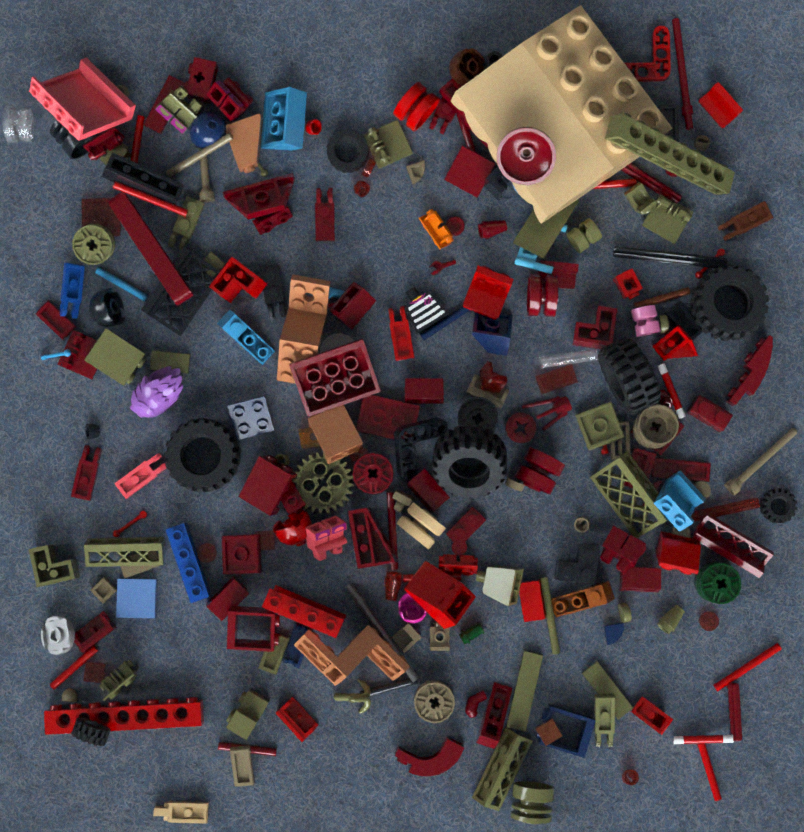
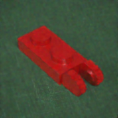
[388,306,415,361]

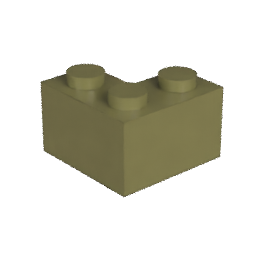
[28,544,80,587]
[226,689,270,740]

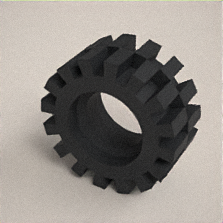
[759,488,798,523]
[71,718,111,746]

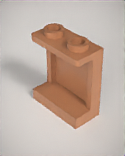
[308,405,363,464]

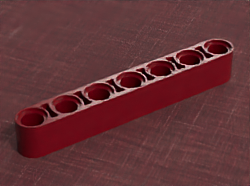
[107,191,194,306]

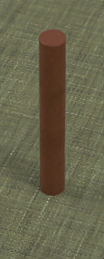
[633,287,690,309]

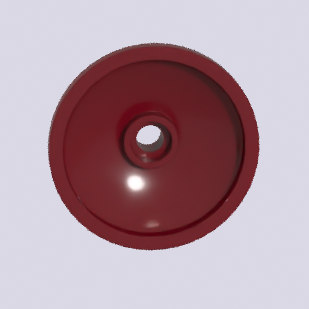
[497,127,556,185]

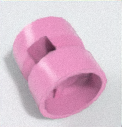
[631,305,661,337]

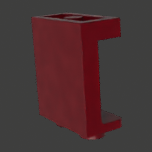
[238,454,297,516]

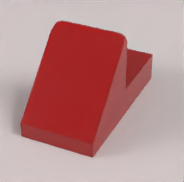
[631,696,673,735]

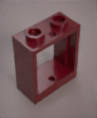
[227,606,280,652]

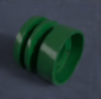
[694,562,741,604]

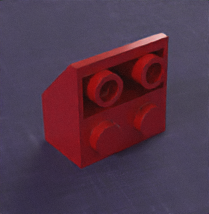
[655,531,701,575]

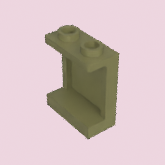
[85,328,147,386]

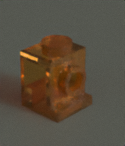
[298,428,320,449]

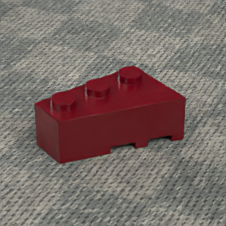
[348,507,398,569]

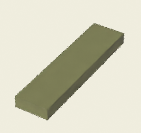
[506,651,543,732]

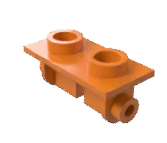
[418,209,454,249]

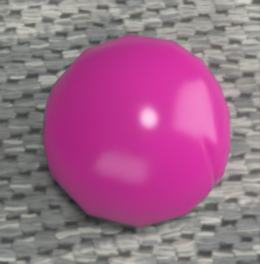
[398,593,427,624]

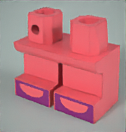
[305,515,347,561]

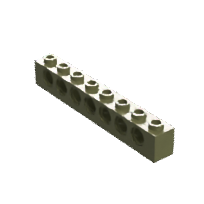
[605,113,735,195]

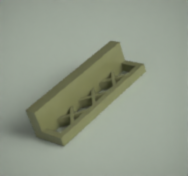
[84,537,165,567]
[472,728,533,811]

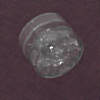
[3,107,35,143]

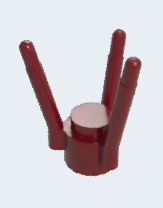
[522,396,572,431]

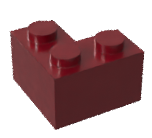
[572,306,617,349]

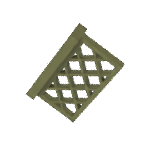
[590,451,668,538]

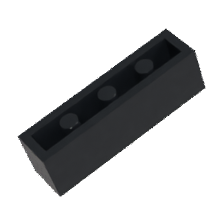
[101,152,184,204]

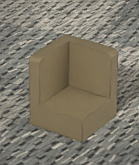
[392,623,422,653]

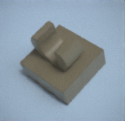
[392,489,415,512]

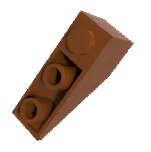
[551,580,615,618]

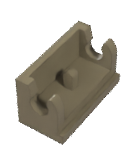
[466,374,509,409]

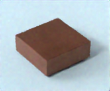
[535,718,562,746]

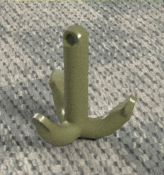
[334,679,371,714]

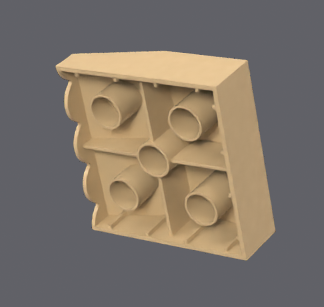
[451,5,672,224]

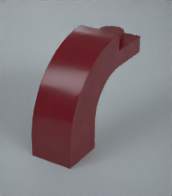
[395,736,465,776]

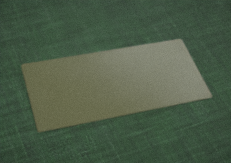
[513,199,580,258]

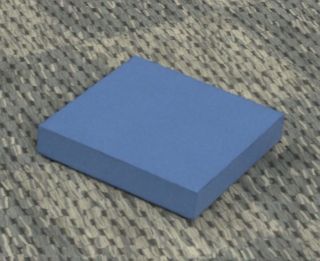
[116,578,157,618]

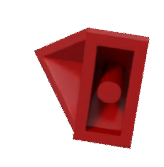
[652,325,698,361]

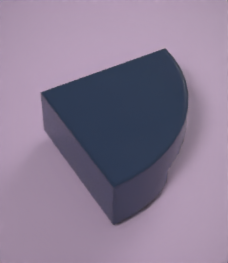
[604,623,624,645]

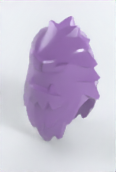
[130,366,183,418]

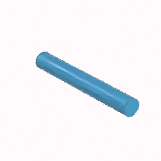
[95,267,148,302]

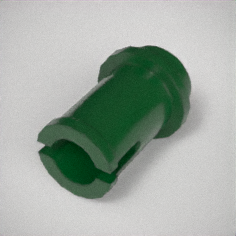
[459,622,485,644]

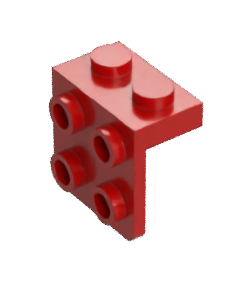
[463,265,514,320]

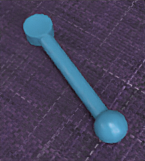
[40,349,71,360]

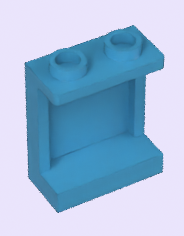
[654,470,706,532]

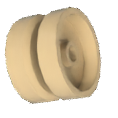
[396,502,446,549]

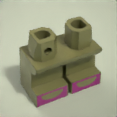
[155,85,202,134]

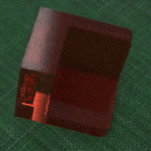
[479,361,508,393]

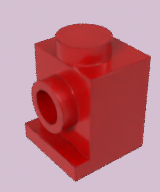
[613,268,643,300]

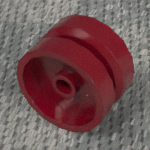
[527,274,558,317]

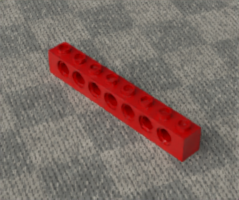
[44,697,204,735]

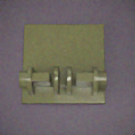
[363,120,413,169]
[642,194,693,244]
[99,660,139,701]

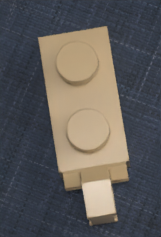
[153,801,209,824]

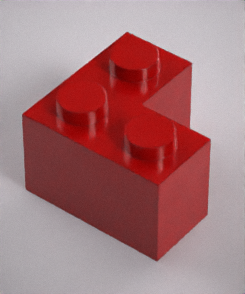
[209,257,267,303]

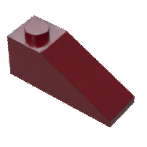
[476,682,513,749]

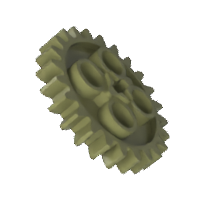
[292,452,354,514]

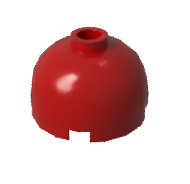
[272,510,312,546]

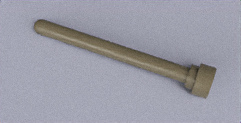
[198,112,215,203]
[724,428,797,496]

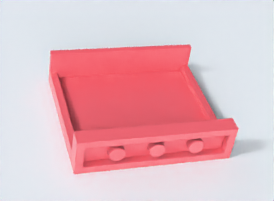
[29,58,136,141]

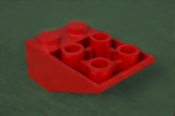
[404,561,476,629]

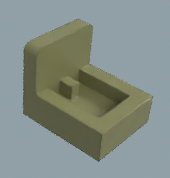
[624,182,657,214]

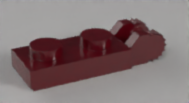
[429,97,456,135]
[315,188,335,242]
[71,445,102,501]

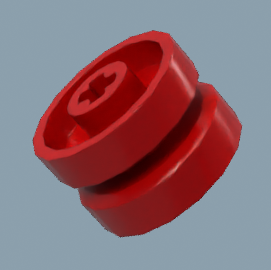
[393,82,440,132]

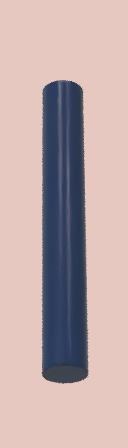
[420,306,470,341]

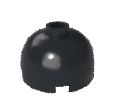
[89,288,125,327]

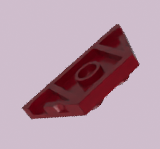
[223,173,295,220]

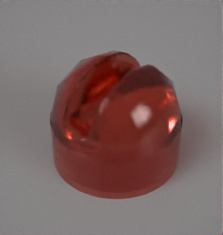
[353,180,370,197]
[622,769,639,785]

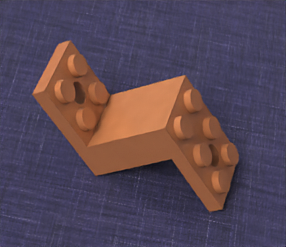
[277,274,331,384]
[294,625,410,686]

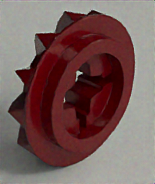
[506,413,536,443]

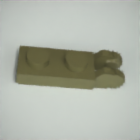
[168,196,205,251]
[594,694,615,747]

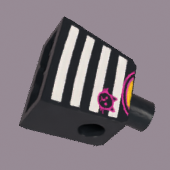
[405,287,448,335]

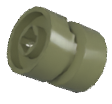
[566,218,602,254]

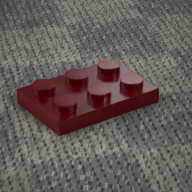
[356,395,420,440]

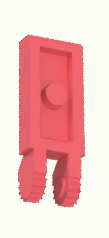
[115,453,167,499]

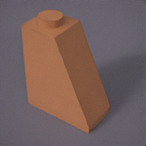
[226,114,263,173]

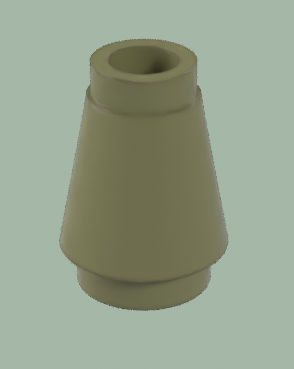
[657,605,685,634]

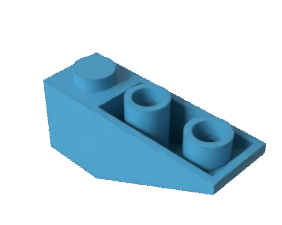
[217,310,275,365]

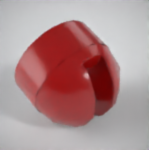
[305,119,322,135]

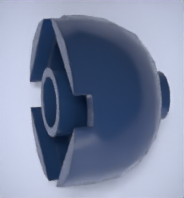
[189,111,227,150]

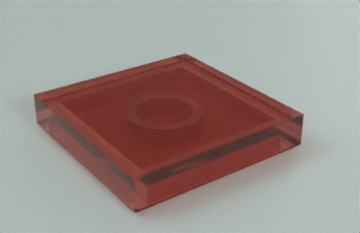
[82,198,121,236]

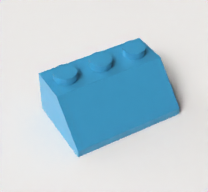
[261,87,307,151]

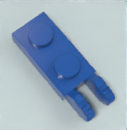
[60,263,85,318]

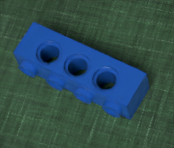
[166,523,212,603]

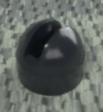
[85,423,101,439]

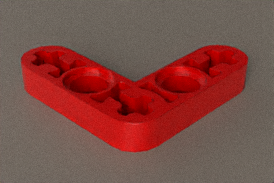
[624,25,671,82]

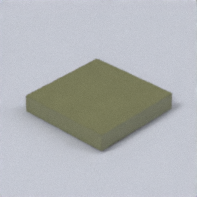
[575,401,625,451]

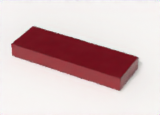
[143,75,185,134]
[651,458,711,482]

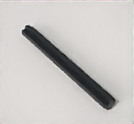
[613,246,727,268]

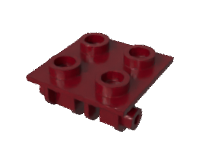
[57,330,97,380]

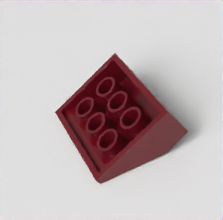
[289,338,381,417]

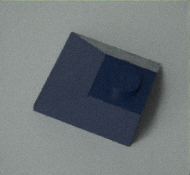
[472,312,513,356]

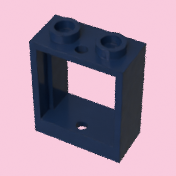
[536,704,596,758]

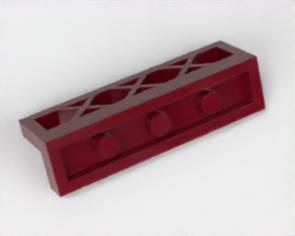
[693,513,774,578]

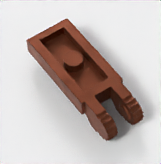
[718,201,774,241]

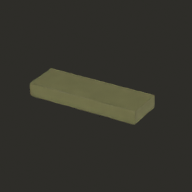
[582,661,633,720]

